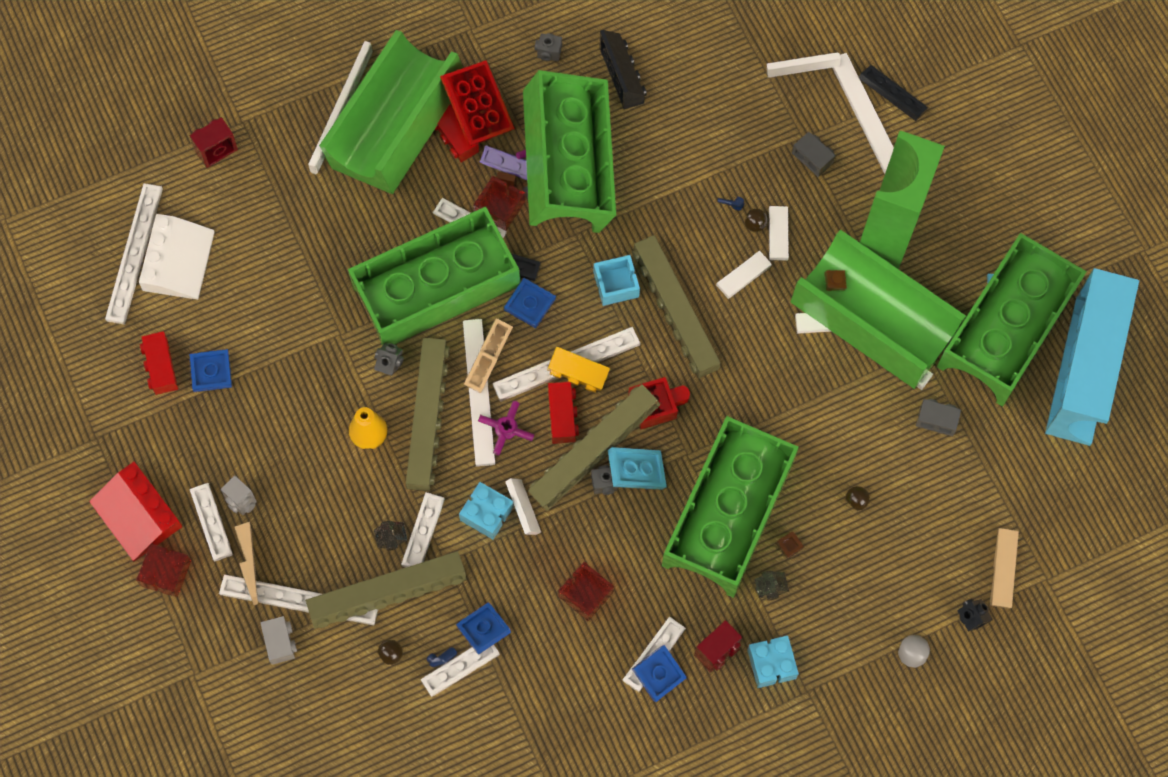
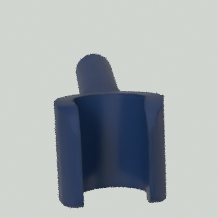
[717,197,745,211]

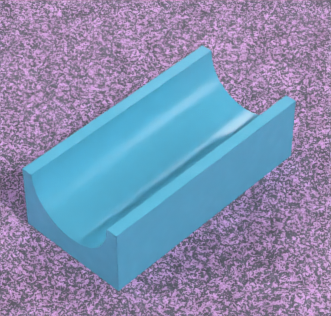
[1045,268,1139,446]

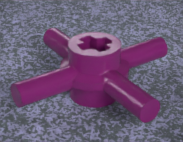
[478,401,535,456]

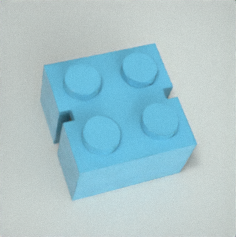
[593,255,640,306]
[459,482,514,539]
[747,636,799,688]

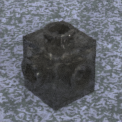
[374,521,407,551]
[755,571,789,601]

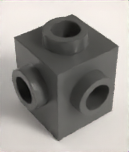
[534,33,562,62]
[374,343,404,376]
[591,465,618,495]

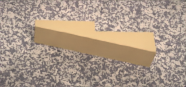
[463,318,513,393]
[235,522,258,605]
[989,528,1019,609]

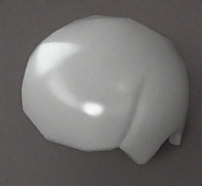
[898,634,930,668]

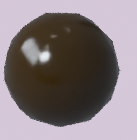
[745,209,768,232]
[845,486,870,511]
[377,640,403,665]

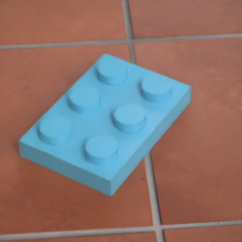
[608,447,667,490]

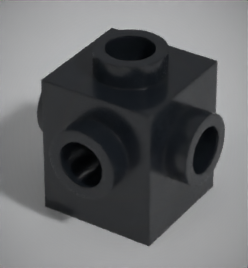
[957,598,993,632]

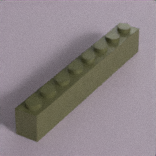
[632,235,721,378]
[406,338,450,491]
[528,384,660,511]
[305,551,466,629]

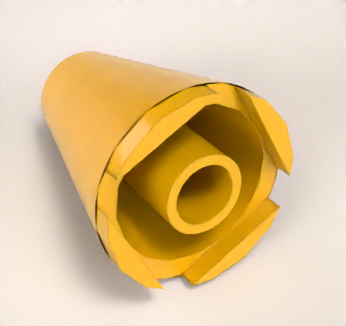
[349,407,387,449]

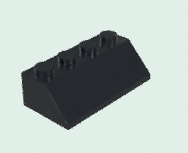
[599,30,647,110]

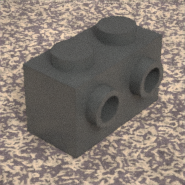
[792,132,836,177]
[916,399,961,437]

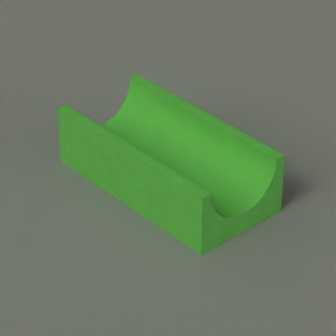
[319,30,463,194]
[523,70,616,233]
[860,130,945,269]
[348,206,520,346]
[790,229,966,389]
[937,233,1087,407]
[662,416,799,598]

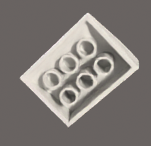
[139,214,215,300]

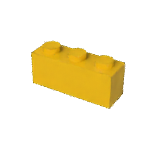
[547,347,610,393]

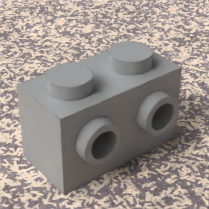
[221,476,257,515]
[260,616,297,665]

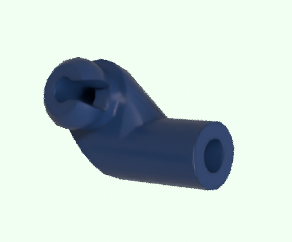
[426,647,457,667]

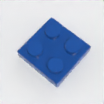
[504,278,556,329]
[190,349,232,392]
[456,602,511,655]
[632,645,687,702]

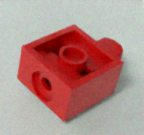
[628,377,690,430]

